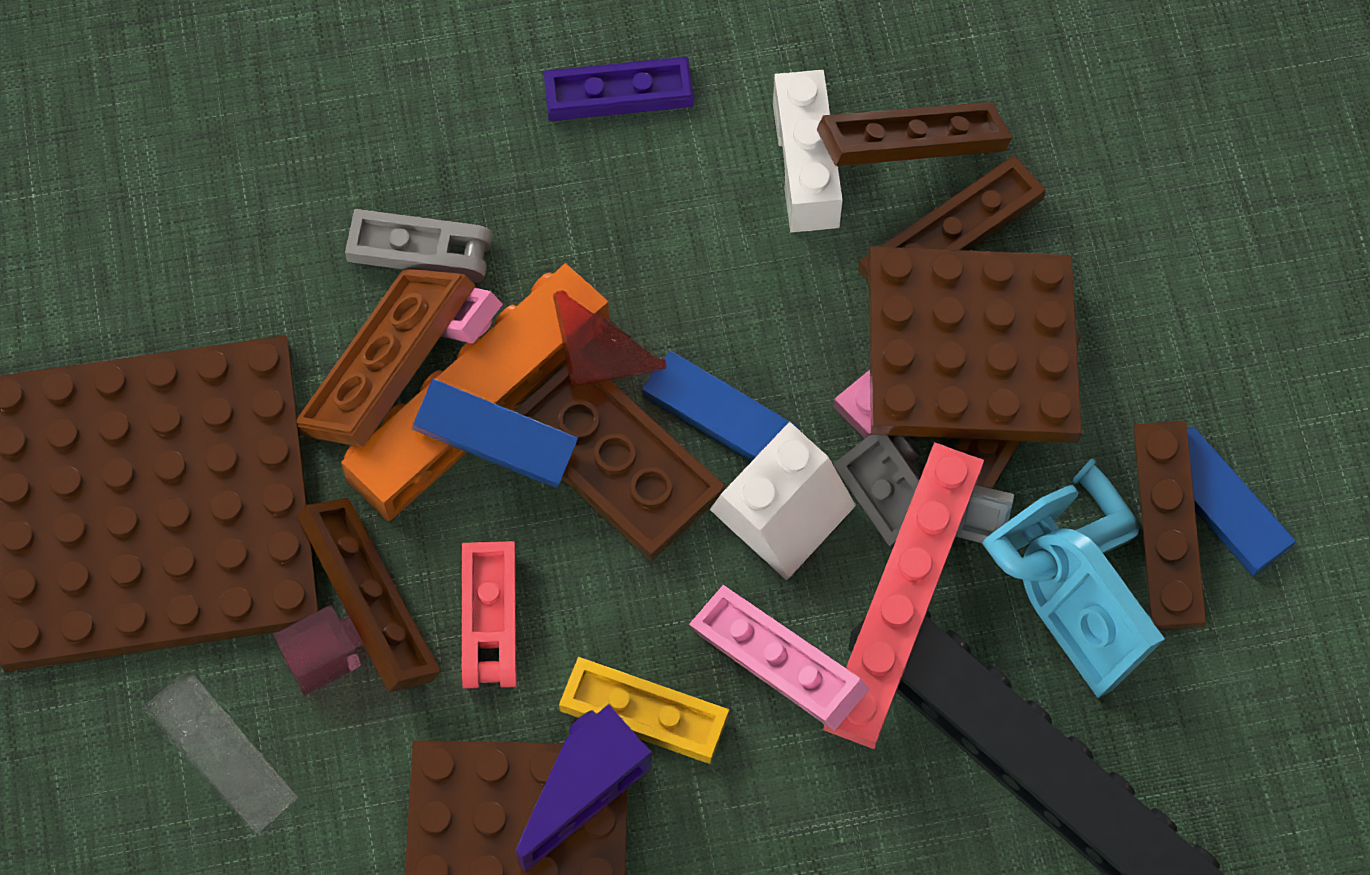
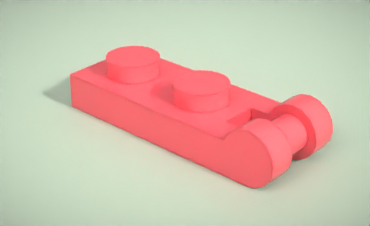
[462,541,517,689]

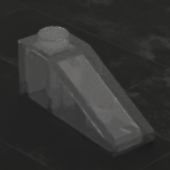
[142,672,298,834]

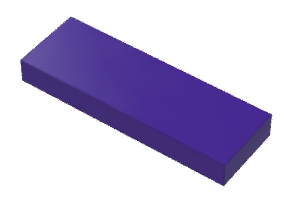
[543,57,694,121]

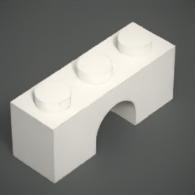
[773,70,842,233]

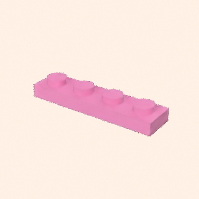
[689,585,870,731]

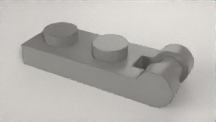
[345,209,493,283]

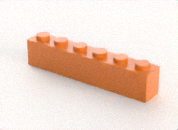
[341,263,610,522]

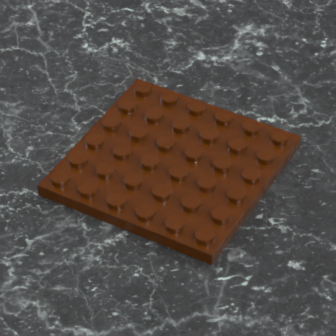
[0,335,321,672]

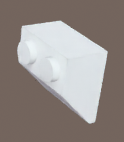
[710,422,856,581]

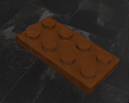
[514,353,725,562]

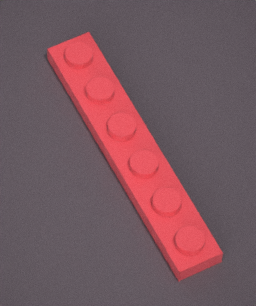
[823,442,984,749]

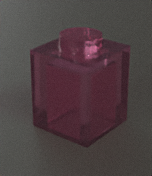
[273,605,363,696]

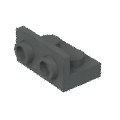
[833,434,923,547]

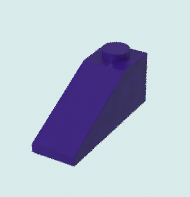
[516,704,652,872]

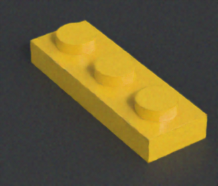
[559,657,729,764]

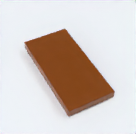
[297,268,476,447]

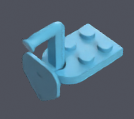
[982,459,1165,698]

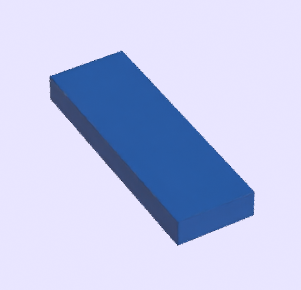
[642,350,799,462]
[412,378,578,489]
[1187,426,1296,577]

